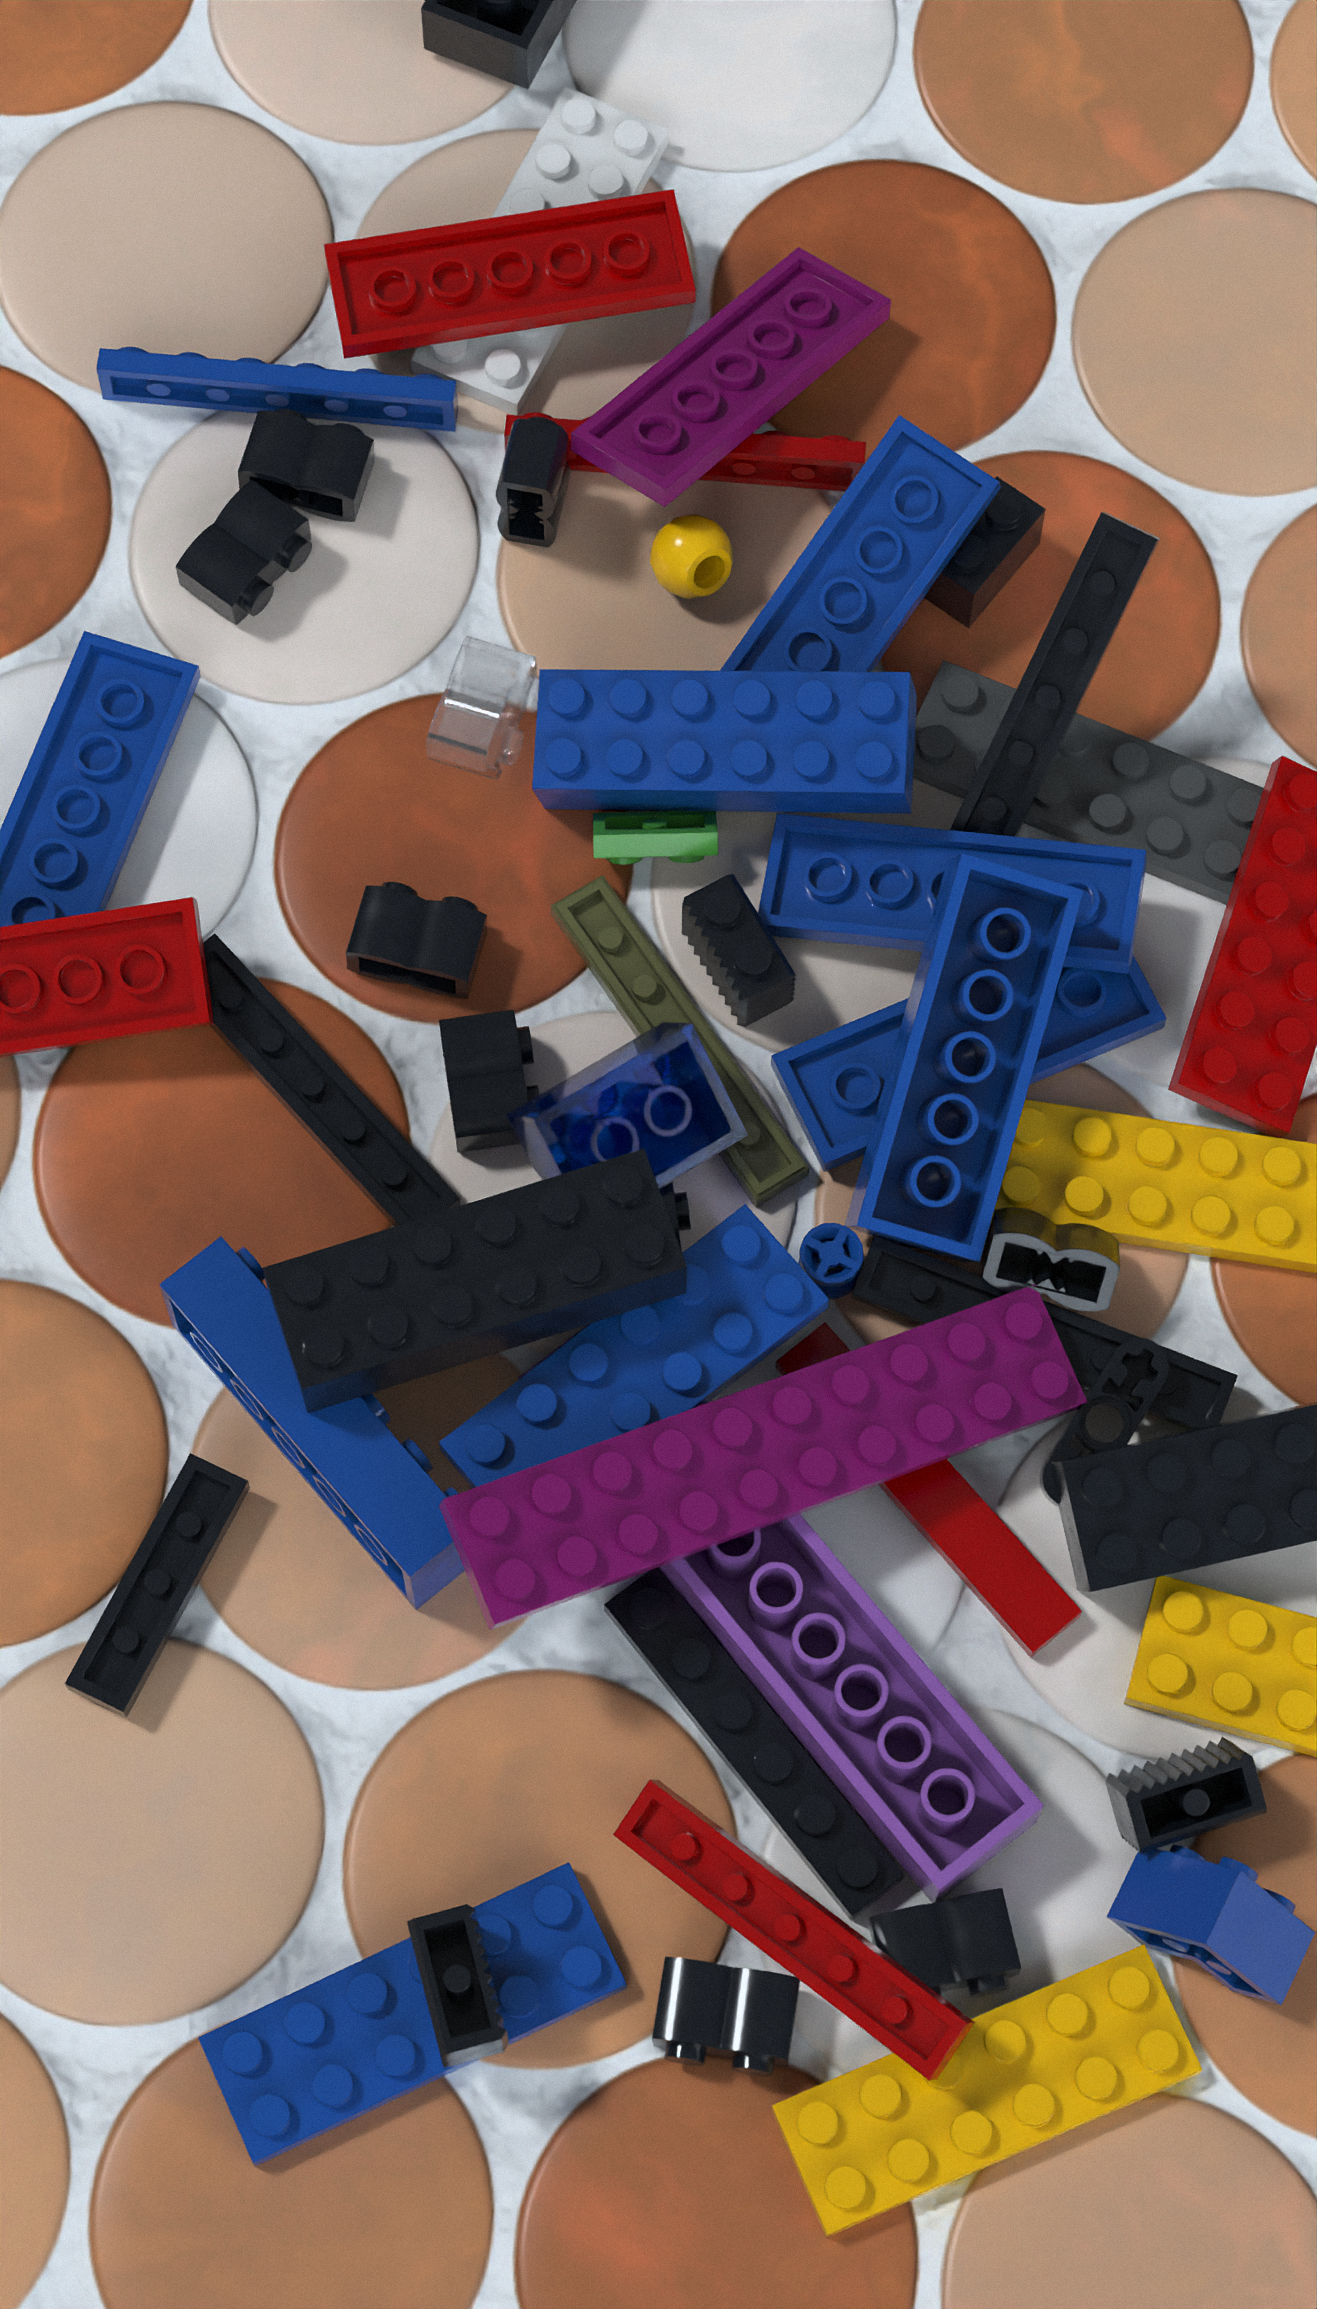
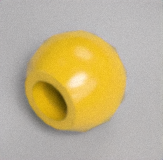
[650,514,734,599]

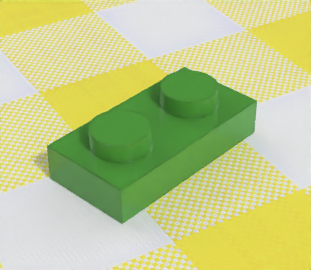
[593,811,718,865]

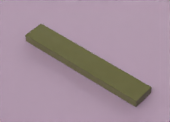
[551,875,809,1208]

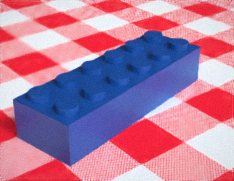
[532,669,917,814]
[844,853,1084,1262]
[159,1236,465,1610]

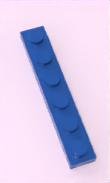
[96,347,458,432]

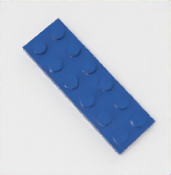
[720,415,1001,672]
[0,631,201,927]
[758,813,1147,974]
[771,955,1167,1172]
[439,1204,830,1488]
[198,1862,627,2166]

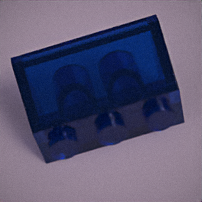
[506,1022,748,1189]

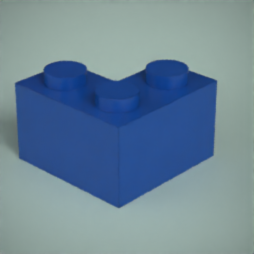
[1107,1845,1315,2005]

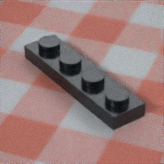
[65,1453,250,1718]

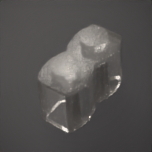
[426,636,539,781]

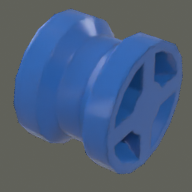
[798,1223,864,1299]

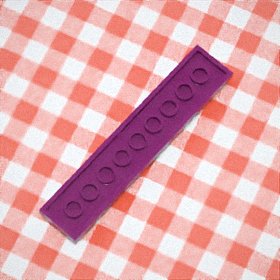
[439,1284,1087,1631]

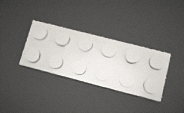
[411,87,669,415]

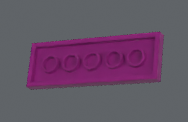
[571,247,891,507]

